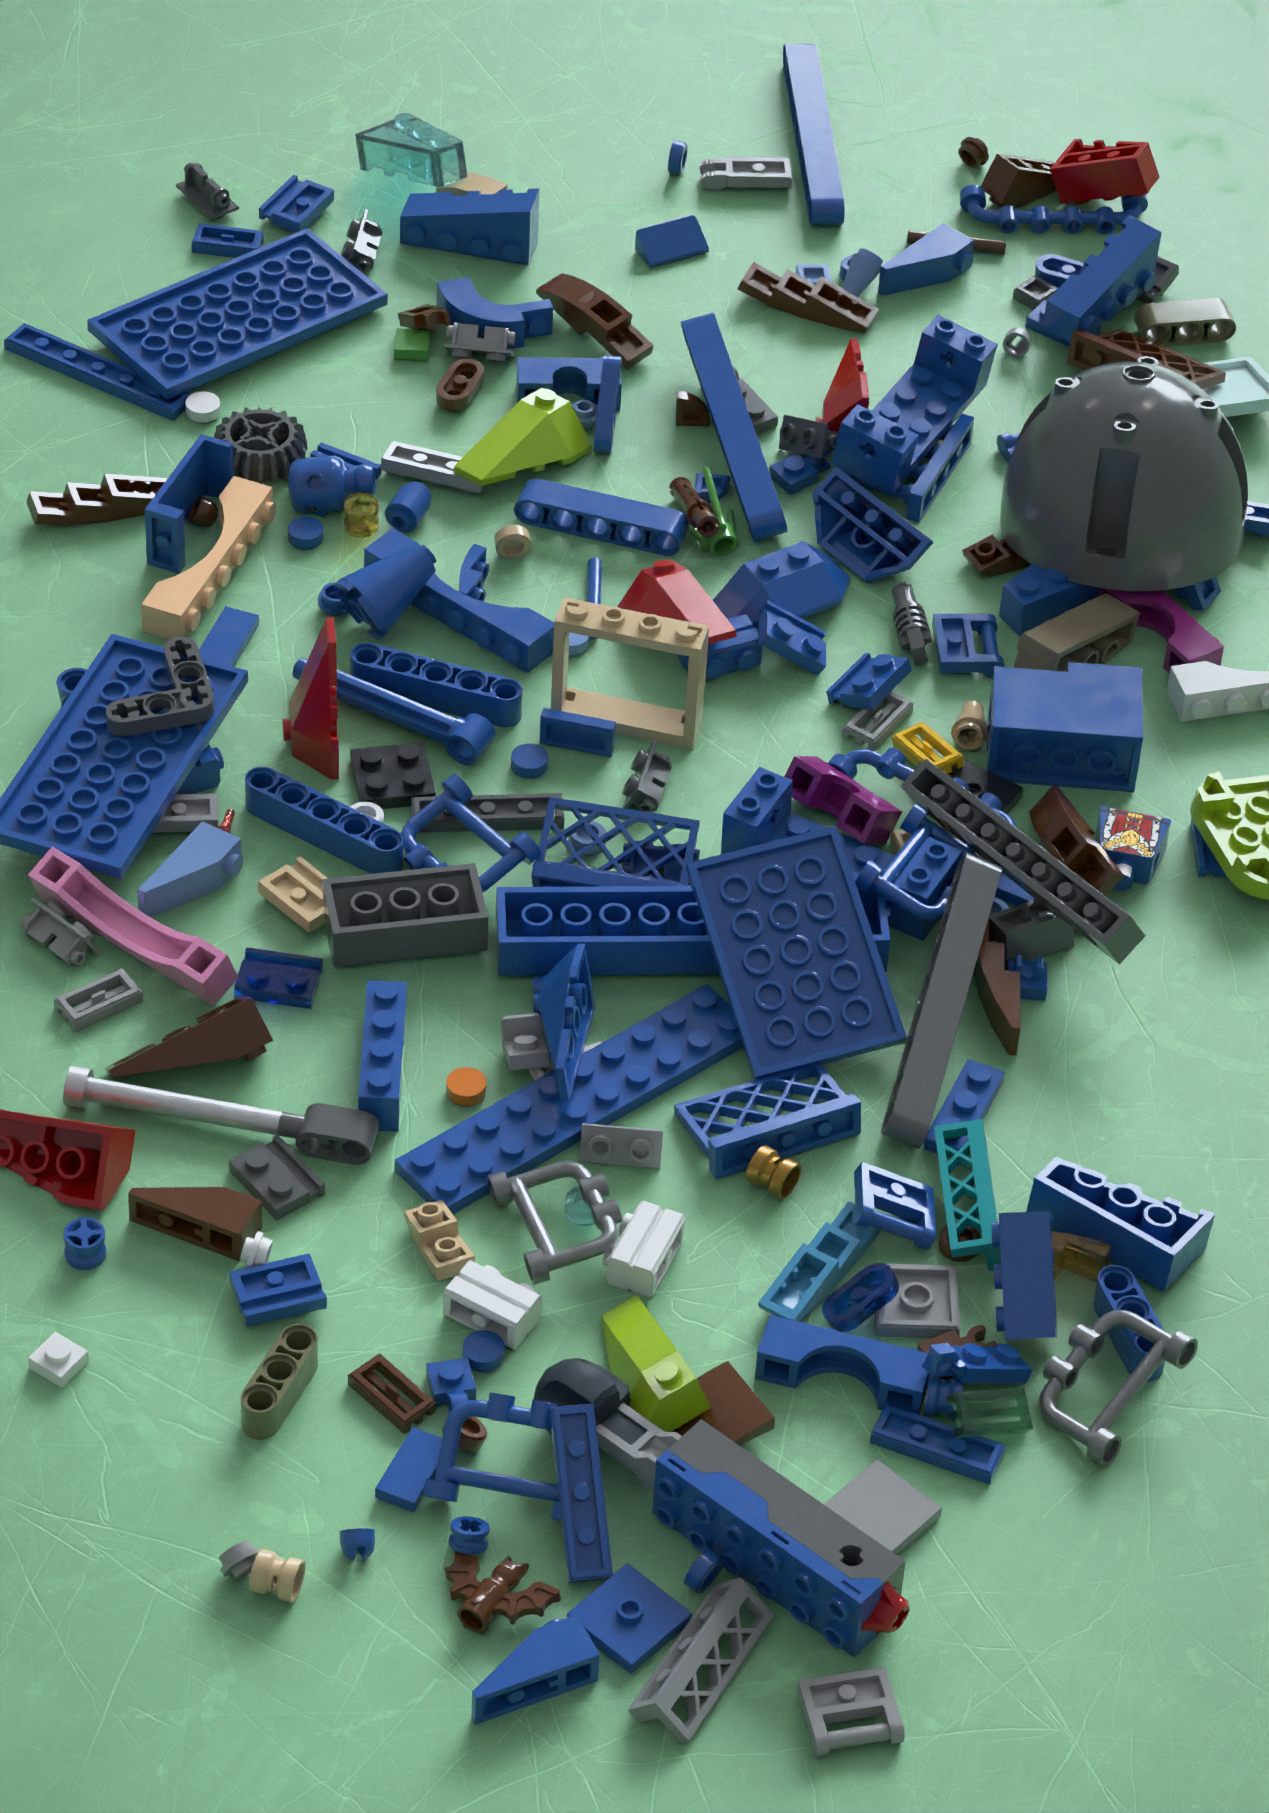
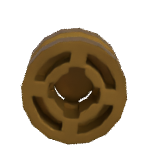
[745,1145,802,1200]

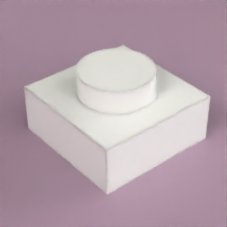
[28,1332,89,1388]

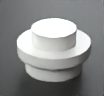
[240,1231,273,1268]

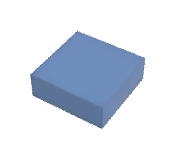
[795,264,831,285]

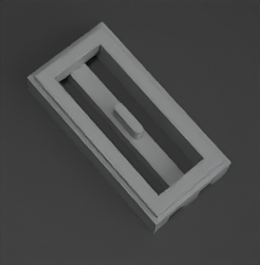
[842,692,914,751]
[54,968,143,1032]

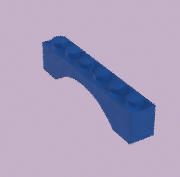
[364,528,554,673]

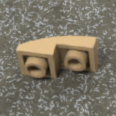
[436,173,507,196]
[404,1200,475,1281]

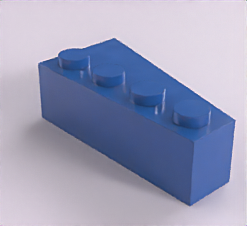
[1026,1157,1215,1291]

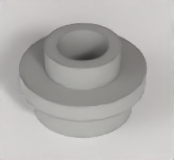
[219,1540,260,1579]

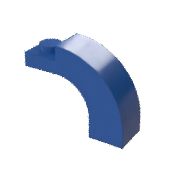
[437,277,553,349]

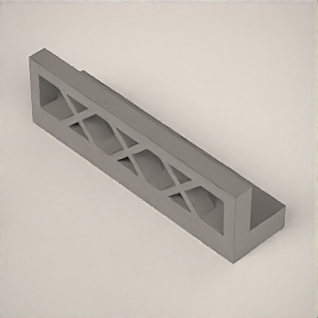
[628,1577,774,1743]

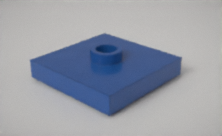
[567,1563,692,1674]

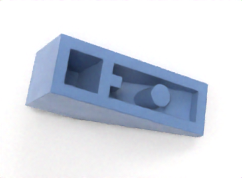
[138,821,243,917]

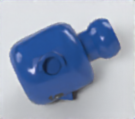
[288,456,376,518]

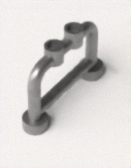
[487,1161,622,1285]
[1039,1310,1198,1466]

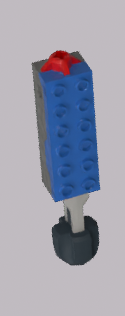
[533,1358,910,1657]

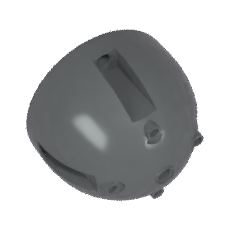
[1000,356,1248,591]

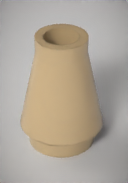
[951,701,988,750]

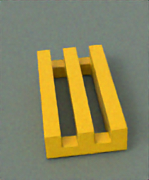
[892,722,964,774]

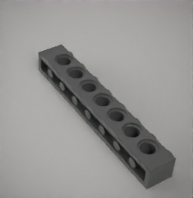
[901,758,1145,965]

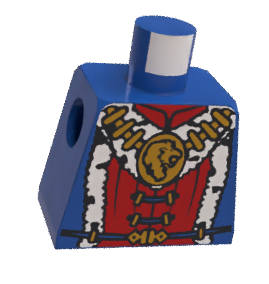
[1095,806,1171,891]

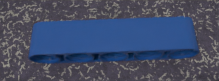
[514,479,690,556]
[350,643,523,727]
[245,766,403,874]

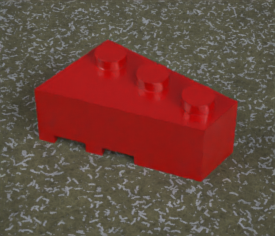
[1050,139,1160,205]

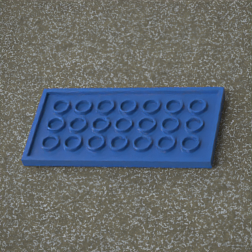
[87,228,388,400]
[0,634,248,879]

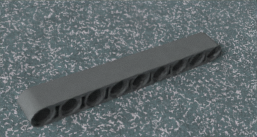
[881,853,1002,1149]

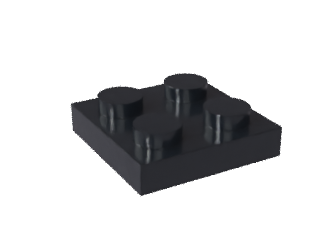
[350,742,436,809]

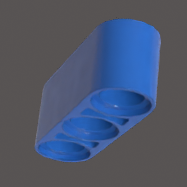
[1093,1265,1165,1382]

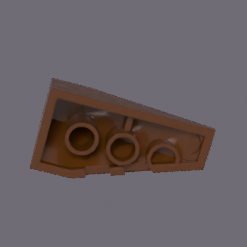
[104,995,273,1077]

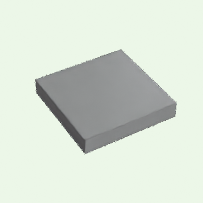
[873,1263,960,1338]
[824,1459,942,1555]

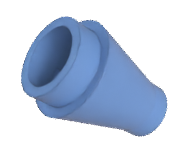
[841,248,883,298]

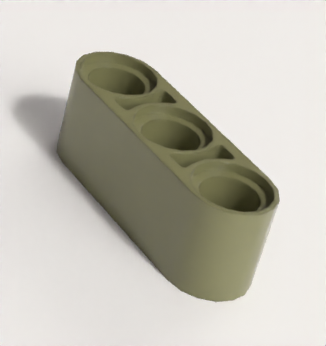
[1134,298,1236,347]
[241,1323,318,1440]

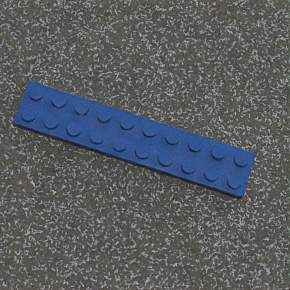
[395,984,743,1214]

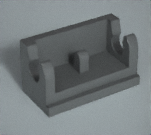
[989,899,1074,969]

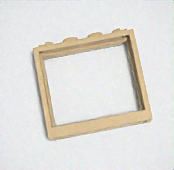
[551,597,709,749]

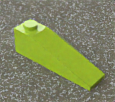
[453,388,592,486]
[601,1295,711,1432]

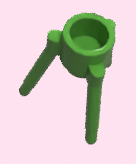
[688,466,739,556]

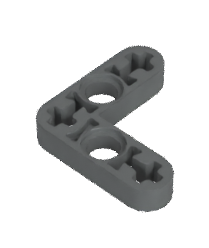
[106,636,215,736]

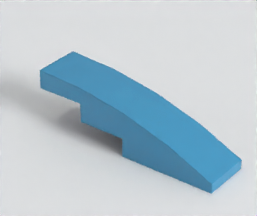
[758,1201,881,1322]

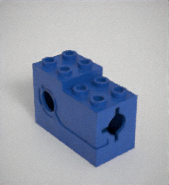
[986,662,1143,792]

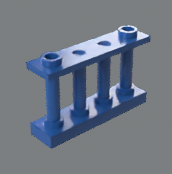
[842,413,974,523]

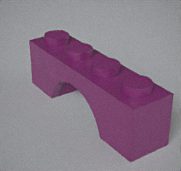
[1098,588,1224,674]

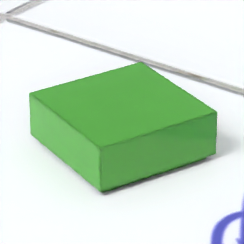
[394,328,431,361]

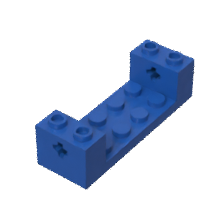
[831,315,998,495]
[721,767,962,941]

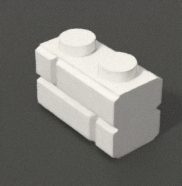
[603,1201,686,1298]
[443,1260,542,1351]

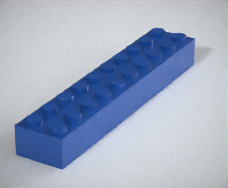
[496,886,890,975]

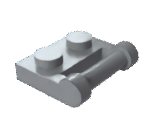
[797,1667,905,1757]

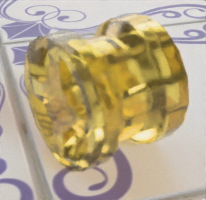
[344,493,379,538]

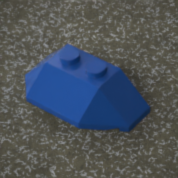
[812,466,934,583]
[713,541,851,628]

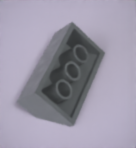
[322,863,488,967]

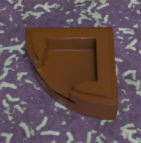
[675,391,710,426]

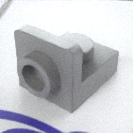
[501,1013,550,1071]

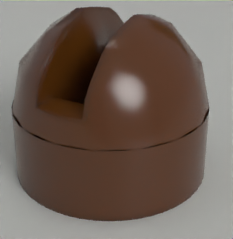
[188,495,218,527]

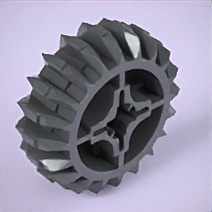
[214,406,307,484]

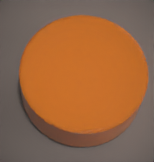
[446,1067,486,1106]

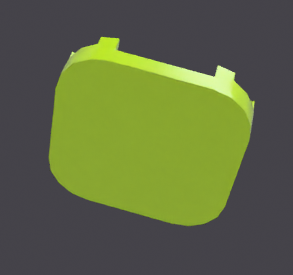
[1190,771,1269,899]

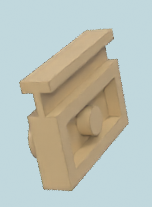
[258,856,328,933]

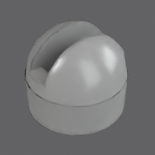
[1003,327,1031,357]

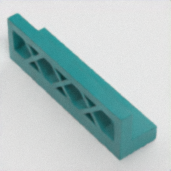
[934,1119,1001,1271]

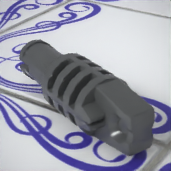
[892,582,932,665]

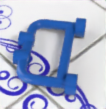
[401,774,542,893]
[855,803,979,921]
[423,1392,561,1521]

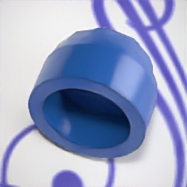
[340,1528,375,1561]

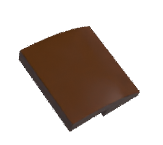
[672,1361,775,1446]

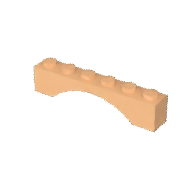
[141,476,276,640]

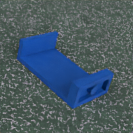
[145,434,234,574]

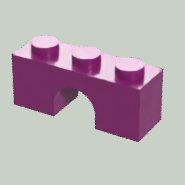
[784,756,903,844]

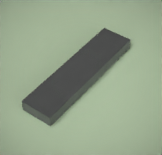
[411,793,564,833]

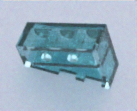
[355,113,467,188]

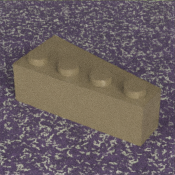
[1013,593,1140,672]

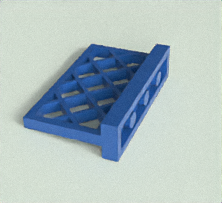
[531,797,700,887]
[674,1064,861,1179]

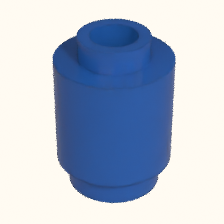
[385,481,431,532]

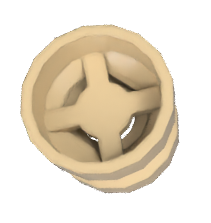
[249,1549,306,1603]

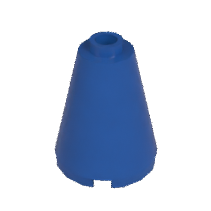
[334,544,436,640]

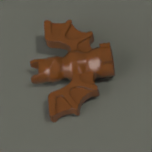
[445,1551,561,1635]

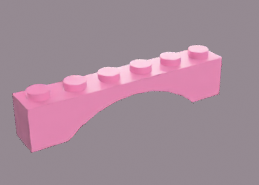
[28,846,239,1007]

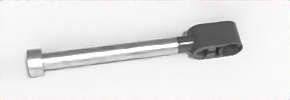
[63,1066,380,1165]

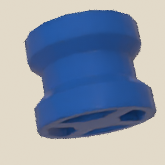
[63,1217,106,1270]
[924,1375,963,1420]

